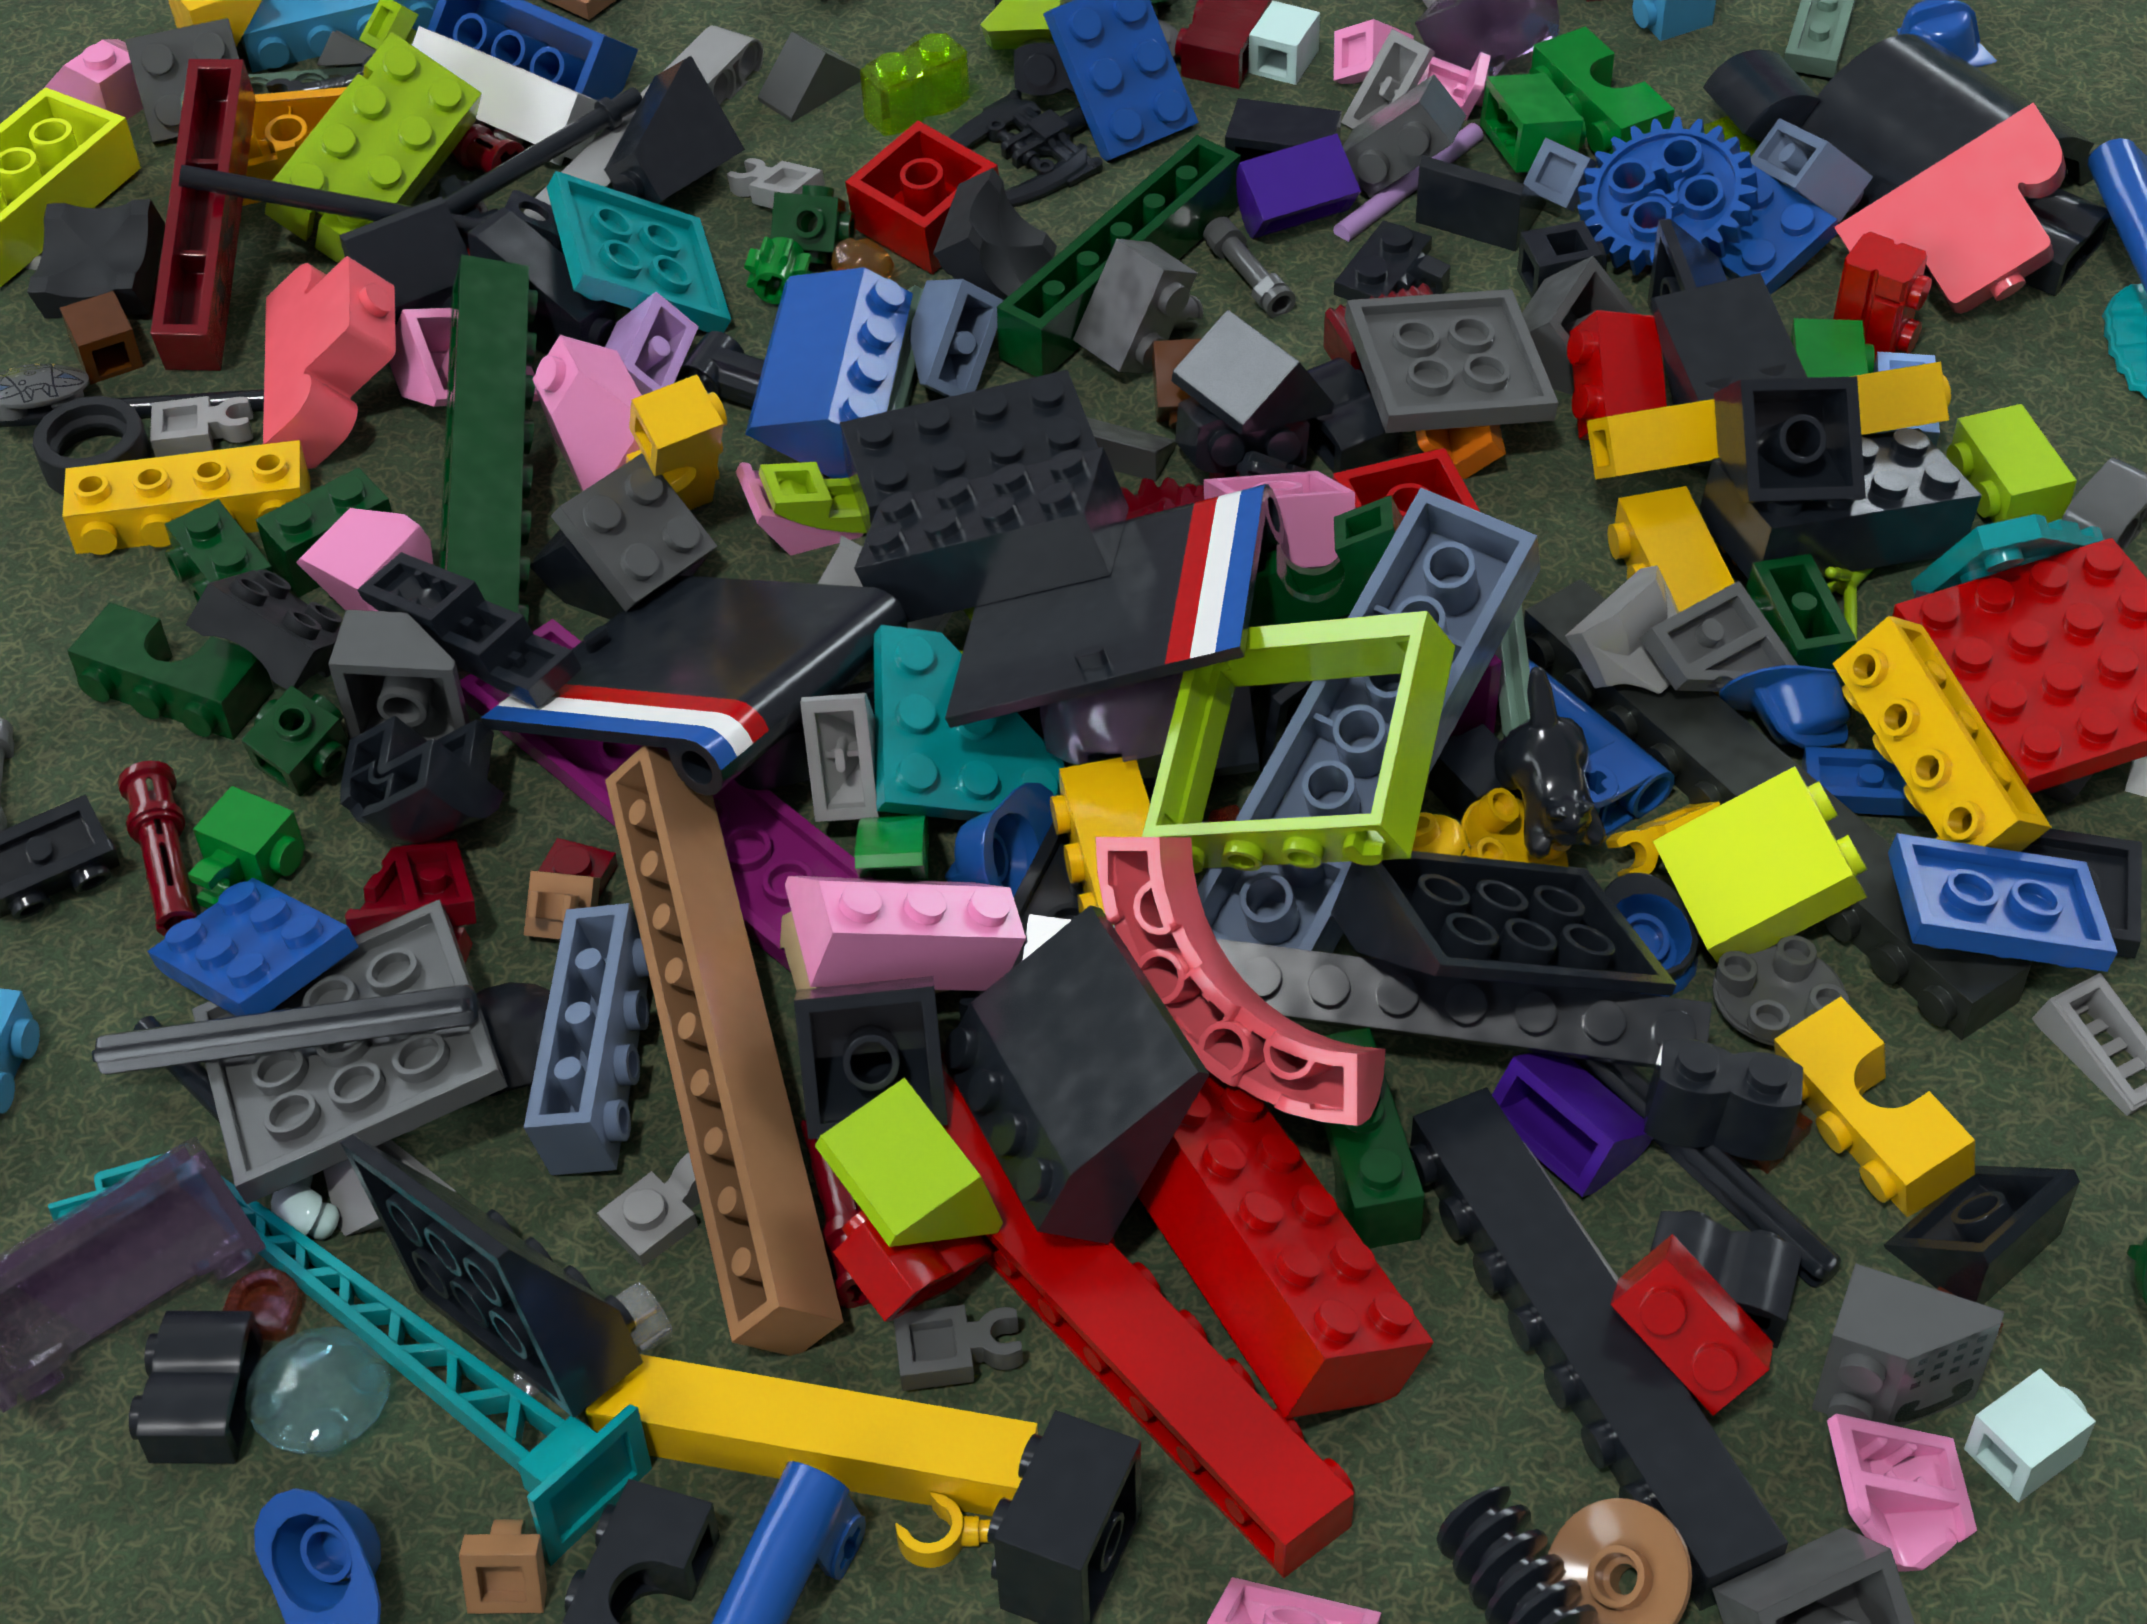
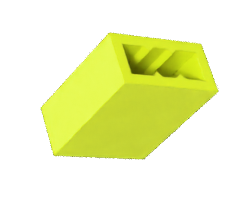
[1653,766,1867,963]

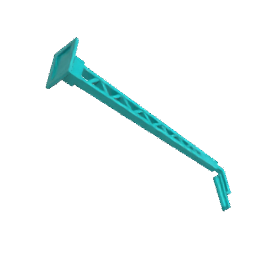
[48,1152,652,1566]

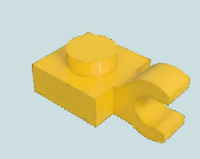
[1605,801,1720,877]

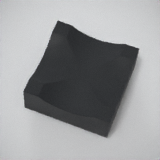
[933,168,1057,300]
[27,199,166,318]
[185,569,342,690]

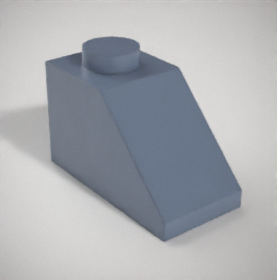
[1751,118,1873,223]
[909,279,1004,398]

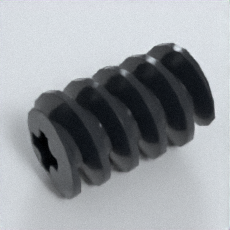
[1436,1486,1598,1624]

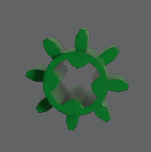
[744,236,813,304]

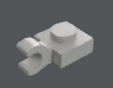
[597,1152,700,1267]

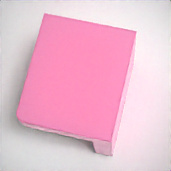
[1334,19,1414,84]

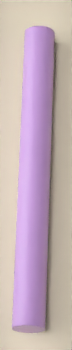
[1333,123,1484,242]

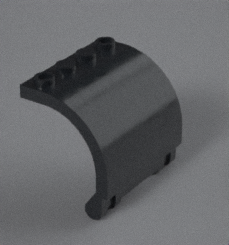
[1801,34,2095,213]

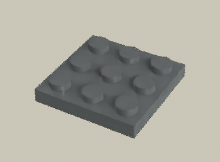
[1344,289,1559,433]

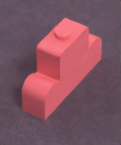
[1835,102,2066,314]
[263,256,396,469]

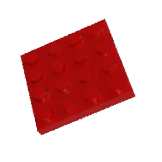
[1892,538,2147,794]

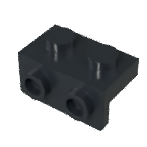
[0,794,120,919]

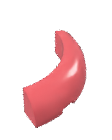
[1095,837,1386,1126]

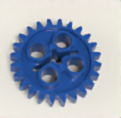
[1578,117,1759,276]

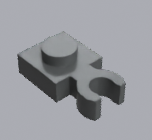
[894,1305,1023,1391]

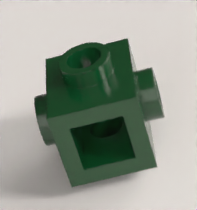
[770,185,856,266]
[241,685,349,797]

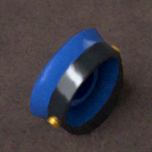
[1604,873,1699,997]

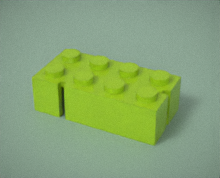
[265,32,482,263]

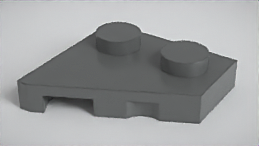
[1640,581,1799,692]

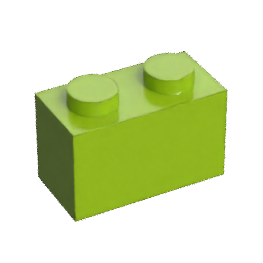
[1946,404,2077,524]

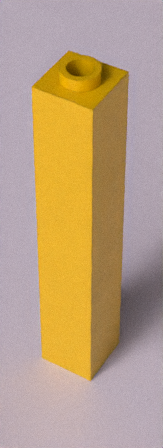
[1586,361,1951,480]
[585,1354,1038,1517]

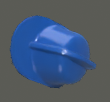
[1897,0,1997,68]
[1719,665,1852,749]
[945,782,1054,898]
[254,1488,381,1624]

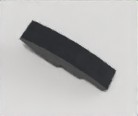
[357,552,582,708]

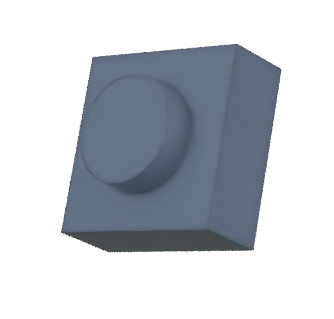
[1523,137,1597,212]

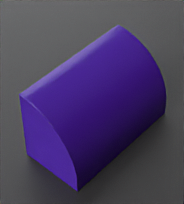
[1236,133,1361,239]
[1492,1052,1654,1197]

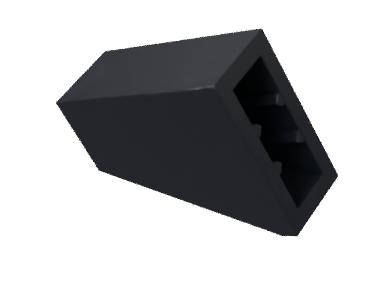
[604,56,745,204]
[468,207,616,354]

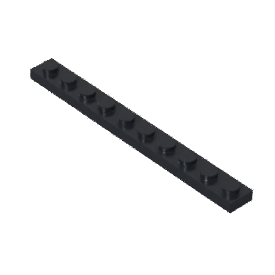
[1022,914,1712,1069]

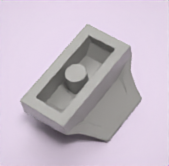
[1565,565,1679,694]

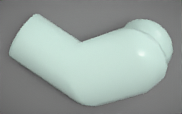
[271,1174,340,1240]

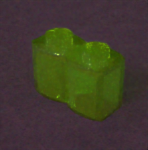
[860,33,970,136]

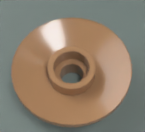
[1548,1498,1692,1624]

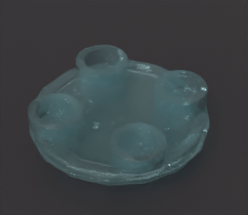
[246,1326,393,1458]

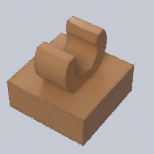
[524,871,601,939]
[459,1519,547,1614]

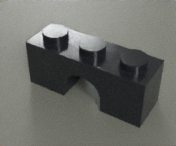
[562,1479,720,1624]

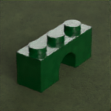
[1249,495,1403,627]
[67,602,274,740]
[1311,1027,1425,1249]

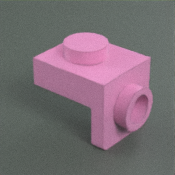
[1418,52,1491,120]

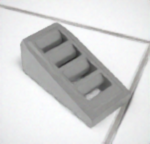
[2032,973,2147,1116]

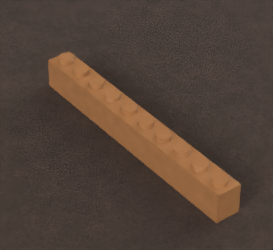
[605,746,844,1356]

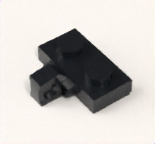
[1334,220,1451,300]

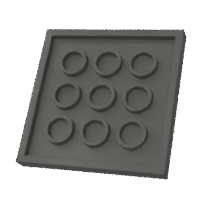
[192,899,508,1204]

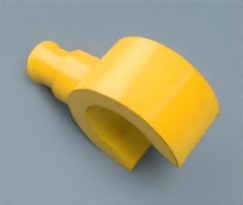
[895,1492,991,1568]

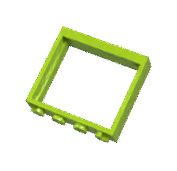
[1142,611,1455,873]

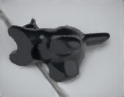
[1494,666,1607,859]

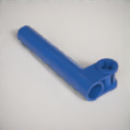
[2087,138,2147,293]
[1498,658,1674,845]
[711,1461,866,1624]

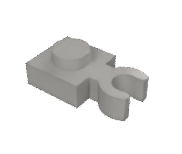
[727,158,826,209]
[150,396,253,457]

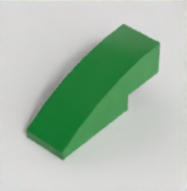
[855,815,930,881]

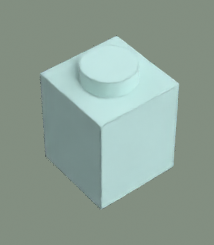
[1248,1,1320,85]
[1964,1368,2096,1503]

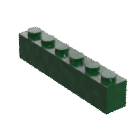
[997,135,1240,377]

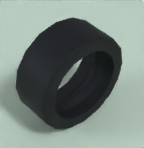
[32,396,151,496]

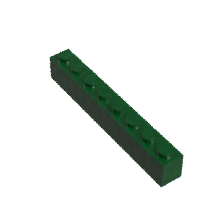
[439,254,538,623]

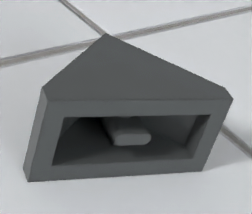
[758,31,868,122]

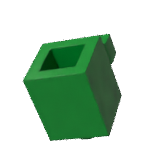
[188,786,305,909]

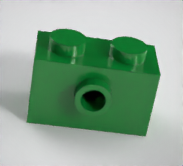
[1480,73,1586,173]

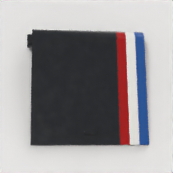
[945,484,1284,728]
[480,575,908,796]

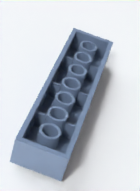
[1197,488,1541,953]

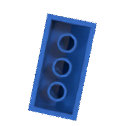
[428,0,638,101]
[745,267,913,479]

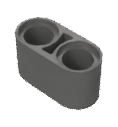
[2062,457,2147,548]

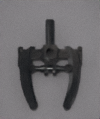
[949,90,1103,208]

